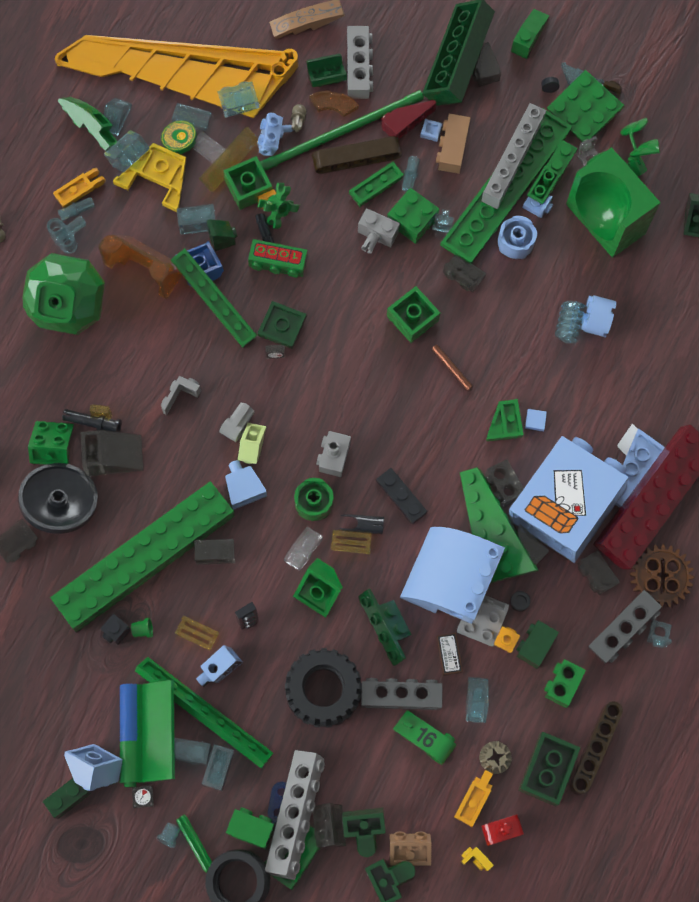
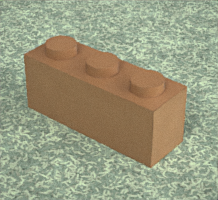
[436,113,470,174]

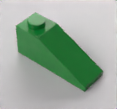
[511,9,549,59]

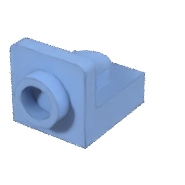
[523,195,553,218]

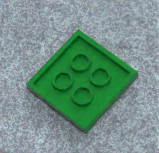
[547,70,624,146]

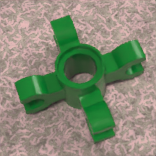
[257,183,300,229]

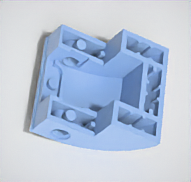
[400,527,505,624]

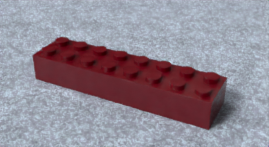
[593,424,699,569]

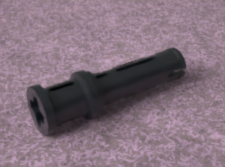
[62,409,122,436]

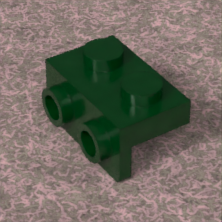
[306,54,347,87]

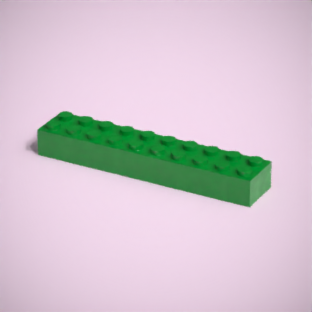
[50,481,235,633]

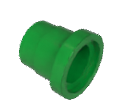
[131,617,153,638]

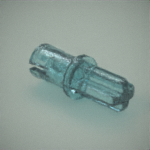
[402,156,420,191]
[57,197,95,221]

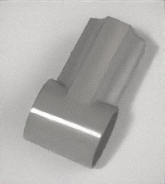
[219,402,255,442]

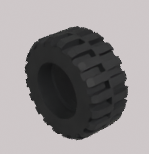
[285,648,362,728]

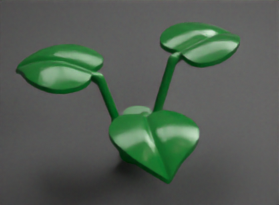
[586,118,660,176]

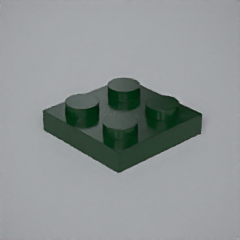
[258,301,307,349]

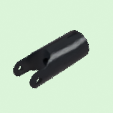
[339,514,384,534]

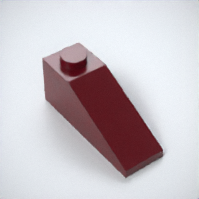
[381,100,437,140]

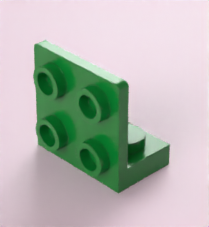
[28,421,74,465]

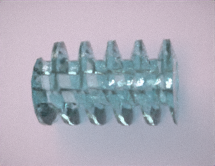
[555,301,585,343]

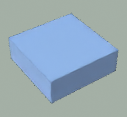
[420,119,443,142]
[525,409,547,432]

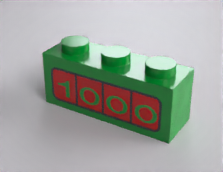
[248,239,308,278]

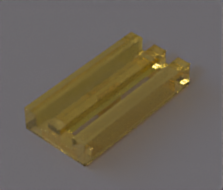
[331,530,371,554]
[175,615,219,651]

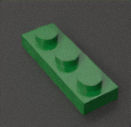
[349,162,404,207]

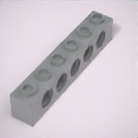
[481,103,546,209]
[265,750,325,880]

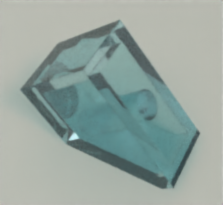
[466,677,489,723]

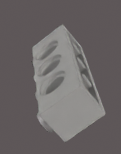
[347,26,373,99]

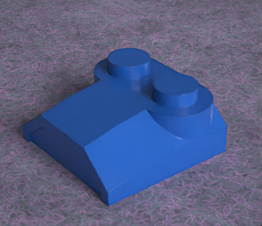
[175,241,224,286]

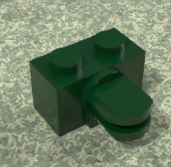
[342,808,386,857]
[365,859,415,902]

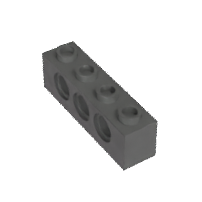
[588,590,662,664]
[361,678,442,710]

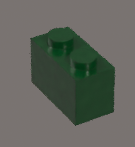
[516,620,559,669]
[42,778,91,819]

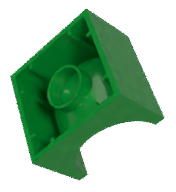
[566,147,661,258]

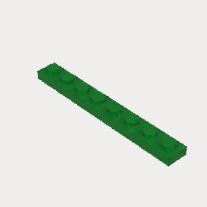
[135,657,274,768]

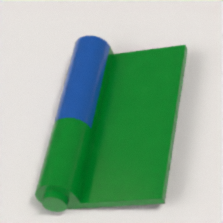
[120,680,175,788]

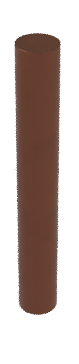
[432,344,473,391]

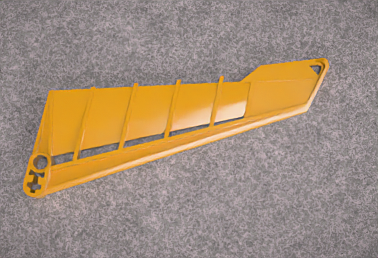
[55,35,298,118]

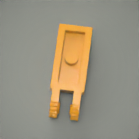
[53,168,106,209]

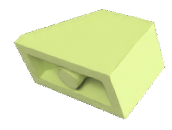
[238,423,266,464]

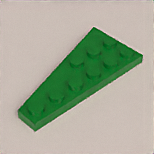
[460,467,539,583]

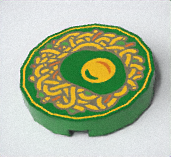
[161,120,197,154]

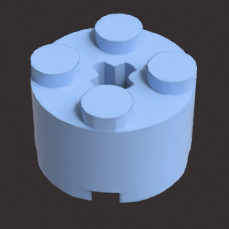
[498,216,537,259]
[581,295,616,337]

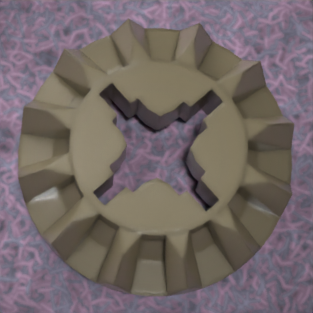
[479,741,512,774]

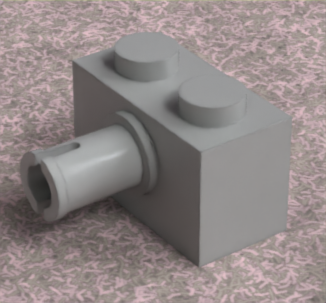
[358,208,400,253]
[316,431,351,477]

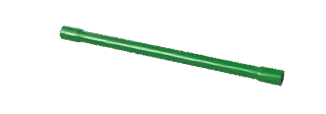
[260,90,424,171]

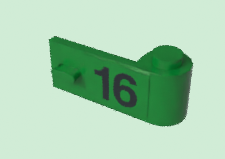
[393,710,457,765]

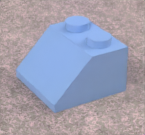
[64,744,123,791]

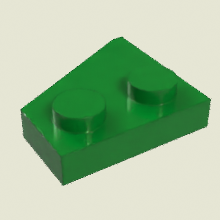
[486,399,524,442]

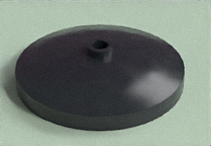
[18,463,98,534]

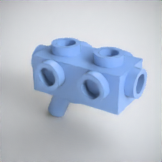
[257,113,293,156]

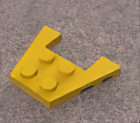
[113,143,186,212]

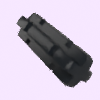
[255,213,274,243]

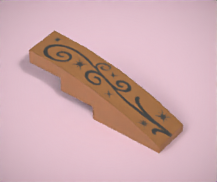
[269,0,345,39]

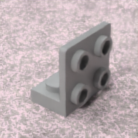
[457,595,509,646]

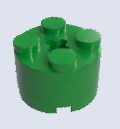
[294,478,333,521]

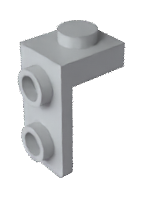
[161,376,201,415]

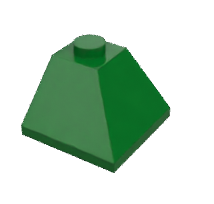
[293,558,343,618]

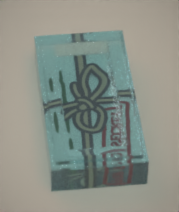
[172,103,212,130]

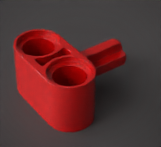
[481,815,524,846]

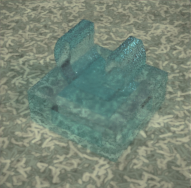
[432,209,454,233]

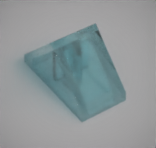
[103,98,132,136]

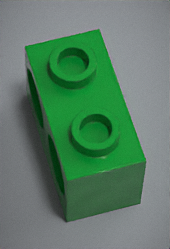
[544,659,586,708]

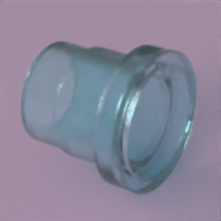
[156,823,181,848]

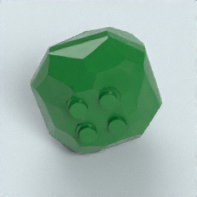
[23,253,105,335]

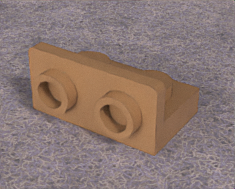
[390,832,432,866]

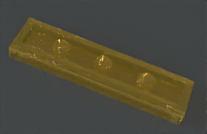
[199,127,258,192]

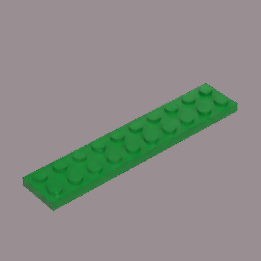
[440,108,572,265]

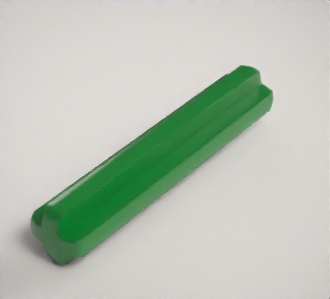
[176,815,212,872]

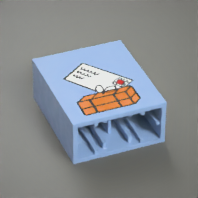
[509,436,628,563]

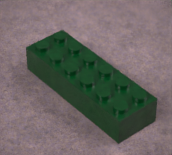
[422,0,495,106]

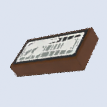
[436,633,463,676]

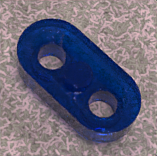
[268,782,287,823]

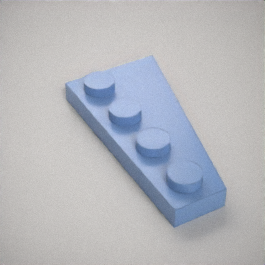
[616,428,665,508]

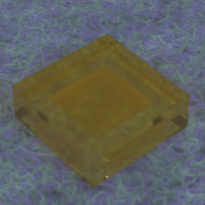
[90,405,112,419]

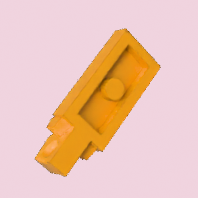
[454,770,493,827]

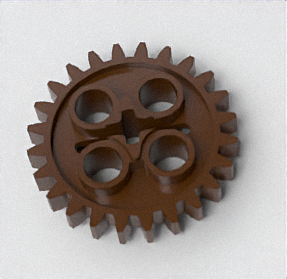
[630,544,695,608]

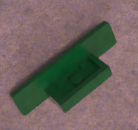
[358,589,412,666]

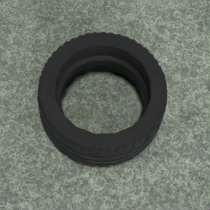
[205,850,271,902]

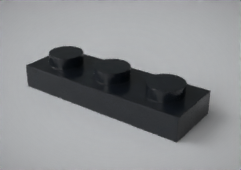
[376,468,427,524]
[235,602,258,629]

